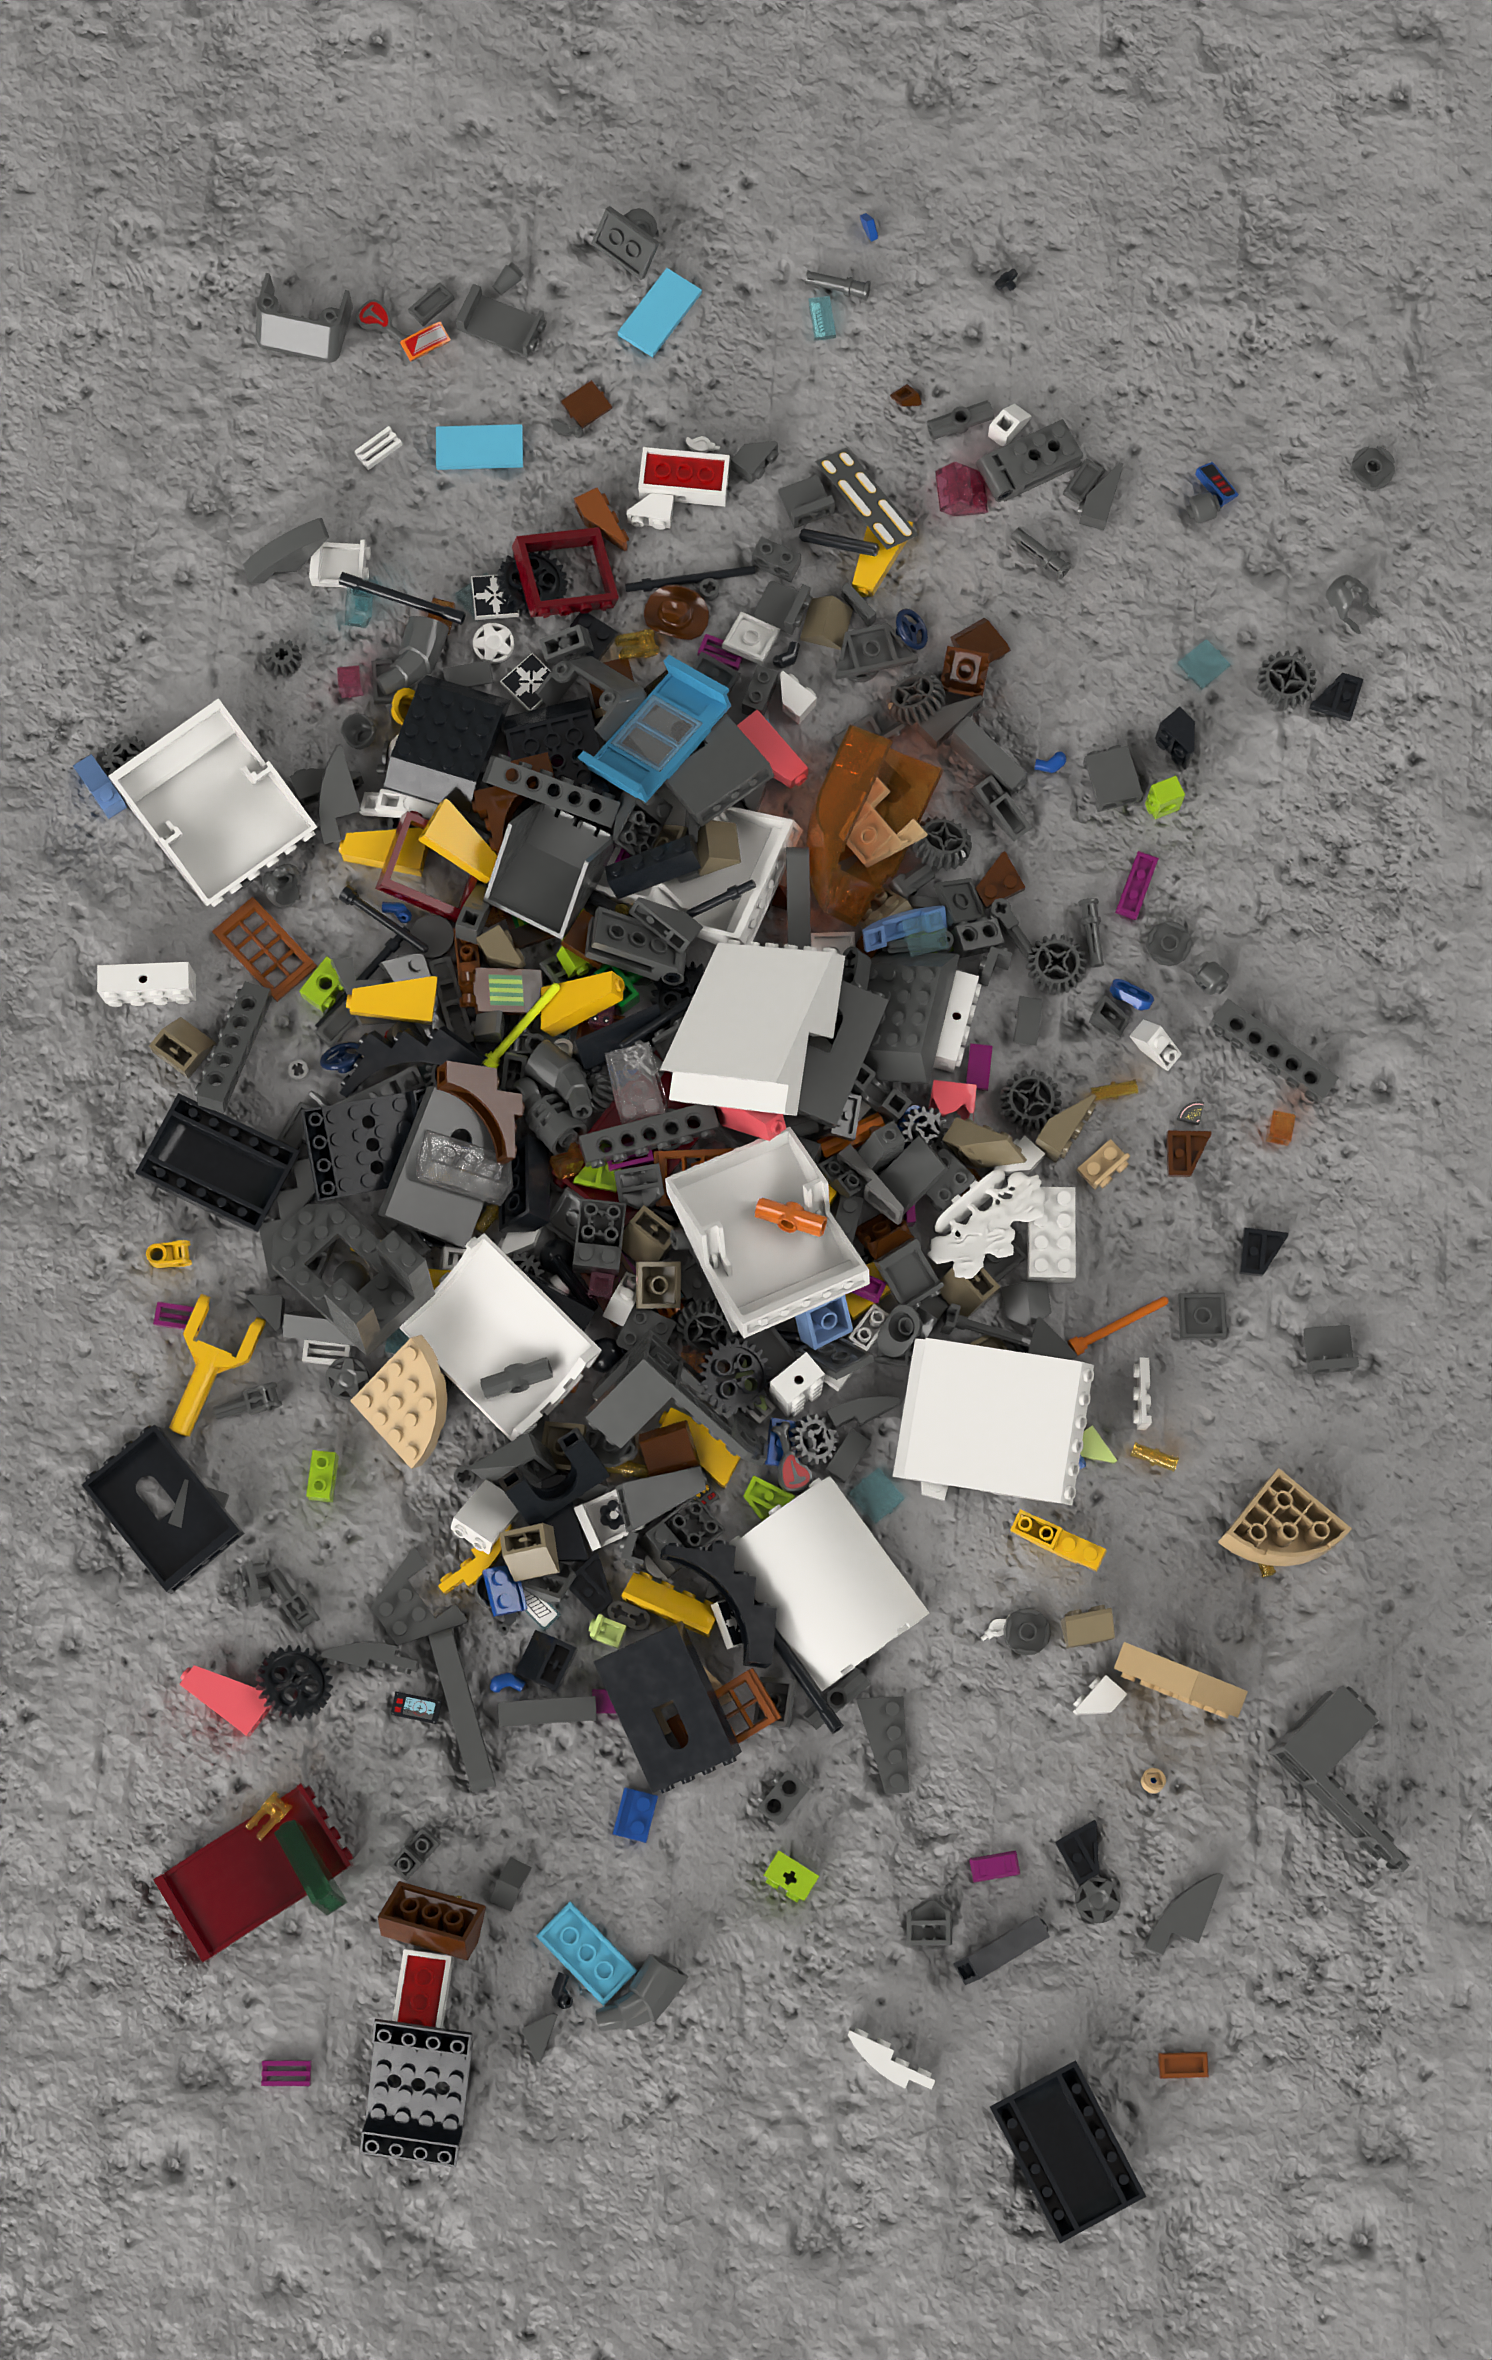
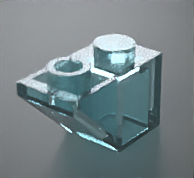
[344,587,373,628]

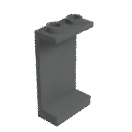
[456,284,547,358]

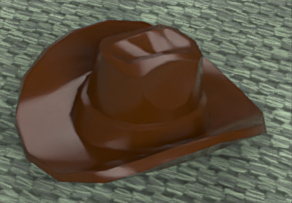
[644,585,709,640]

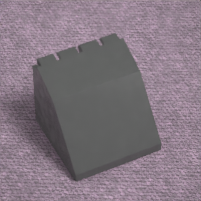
[483,801,616,939]

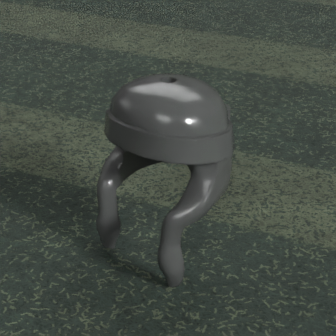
[1326,575,1380,634]

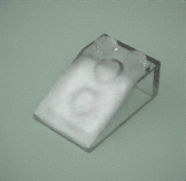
[605,1042,668,1124]

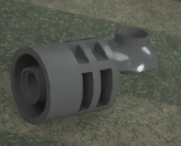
[508,1077,587,1156]

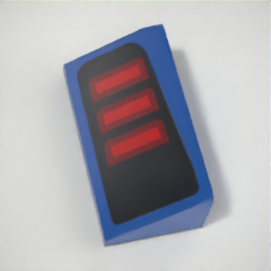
[1195,462,1239,507]

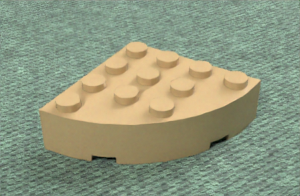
[350,1335,447,1469]
[1218,1468,1352,1566]
[1114,1642,1248,1719]

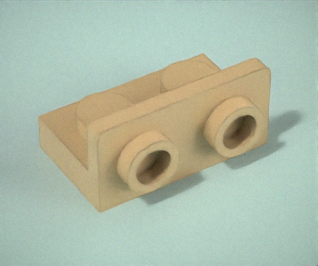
[1076,1139,1130,1190]

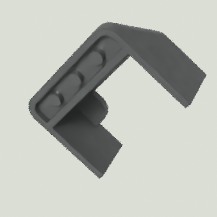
[255,273,353,363]
[535,656,647,743]

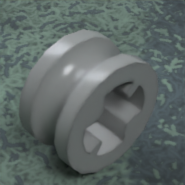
[288,1060,310,1081]

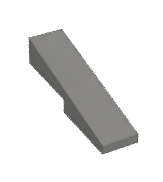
[837,1144,904,1225]

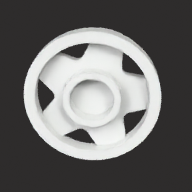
[473,623,514,664]

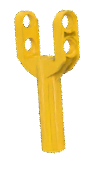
[169,1294,266,1437]

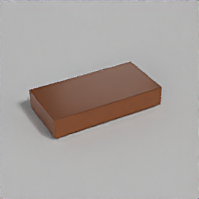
[1158,2052,1209,2079]

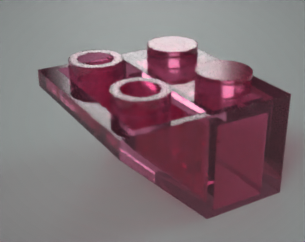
[935,461,988,516]

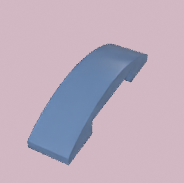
[862,905,947,952]

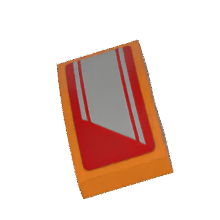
[400,321,451,362]

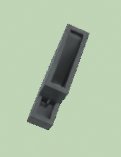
[243,518,329,583]
[318,744,361,844]
[1142,1873,1224,1955]

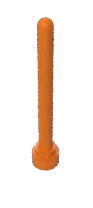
[1067,1297,1169,1356]

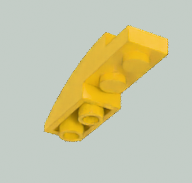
[1010,1509,1107,1572]
[438,1524,513,1595]

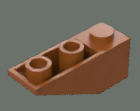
[574,487,629,552]
[453,928,481,994]

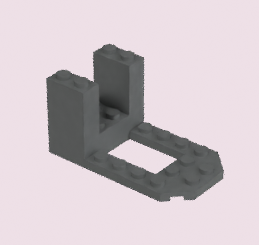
[271,1203,435,1357]
[586,1329,768,1466]
[1268,1685,1410,1873]

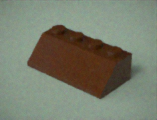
[378,1881,486,1961]

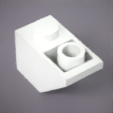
[988,404,1032,447]
[627,493,674,530]
[780,671,817,724]
[1130,1019,1182,1071]
[994,1136,1045,1176]
[498,1227,543,1257]
[603,1272,636,1327]
[1073,1675,1127,1715]

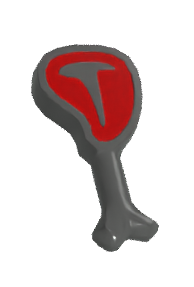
[356,299,411,350]
[771,1421,812,1492]

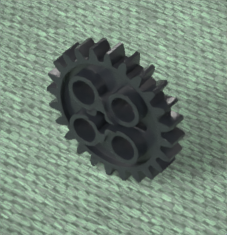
[496,551,568,615]
[650,961,705,1028]
[697,1338,772,1414]
[255,1645,333,1721]

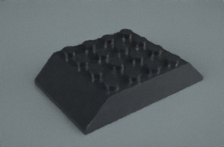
[384,675,511,814]
[135,1093,300,1233]
[989,2060,1147,2244]

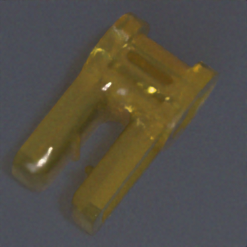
[615,629,660,660]
[245,1791,292,1841]

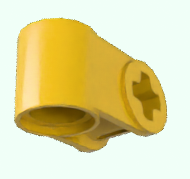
[146,1240,192,1268]

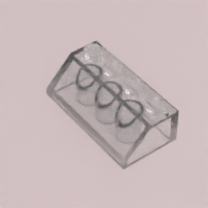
[416,1130,513,1206]

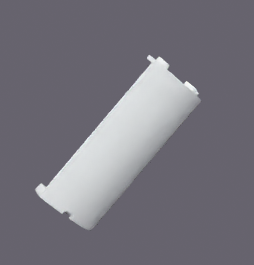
[400,1233,602,1441]
[729,1476,929,1691]

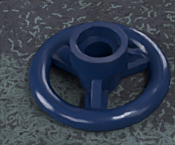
[896,608,928,650]
[320,1042,362,1073]

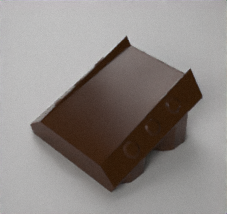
[950,618,1011,663]
[941,646,991,697]
[855,1213,915,1260]
[638,1420,700,1477]

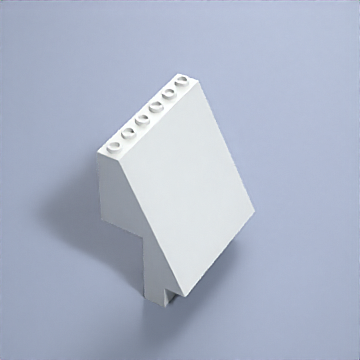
[108,698,317,907]
[594,783,803,945]
[660,940,845,1116]
[665,1127,870,1338]
[893,1338,1094,1505]

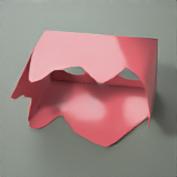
[929,1080,977,1121]

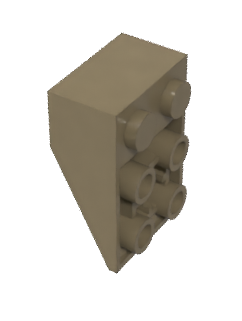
[1035,1094,1096,1162]
[942,1117,1027,1169]

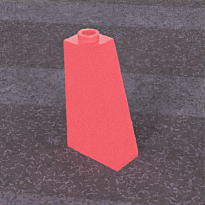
[737,709,808,789]
[716,1106,786,1141]
[179,1665,273,1737]

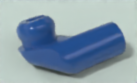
[1034,752,1066,773]
[382,902,412,923]
[490,1672,526,1693]

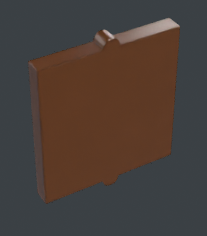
[561,380,612,429]

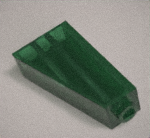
[274,1819,348,1916]

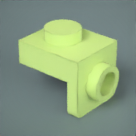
[588,1614,627,1649]

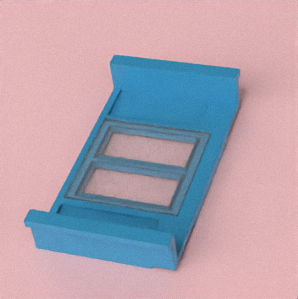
[578,655,731,803]

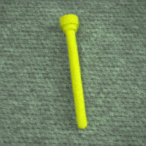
[484,983,560,1068]

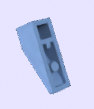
[73,754,127,819]

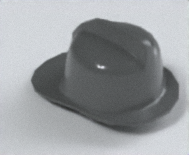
[877,1305,922,1357]

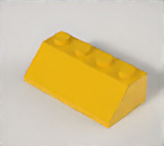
[621,1571,716,1638]

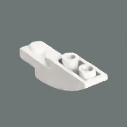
[359,789,438,820]
[824,1304,890,1391]
[847,2028,935,2090]

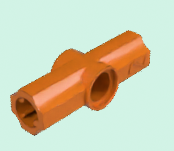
[817,1112,885,1160]
[755,1198,827,1237]

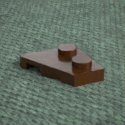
[975,851,1025,909]
[1166,1130,1212,1177]

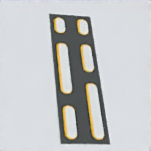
[815,448,918,549]

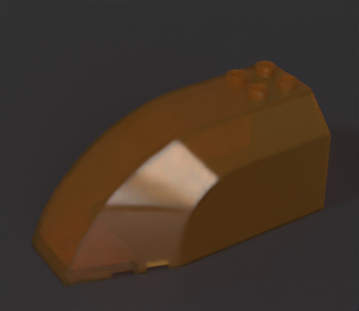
[806,725,944,927]

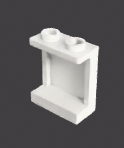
[309,539,371,588]
[451,1479,521,1554]
[574,1489,646,1551]

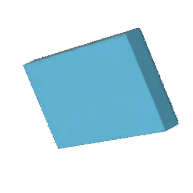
[618,268,702,358]
[436,424,523,470]
[536,1901,638,2006]

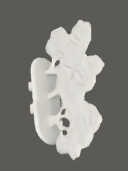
[927,1169,1045,1279]

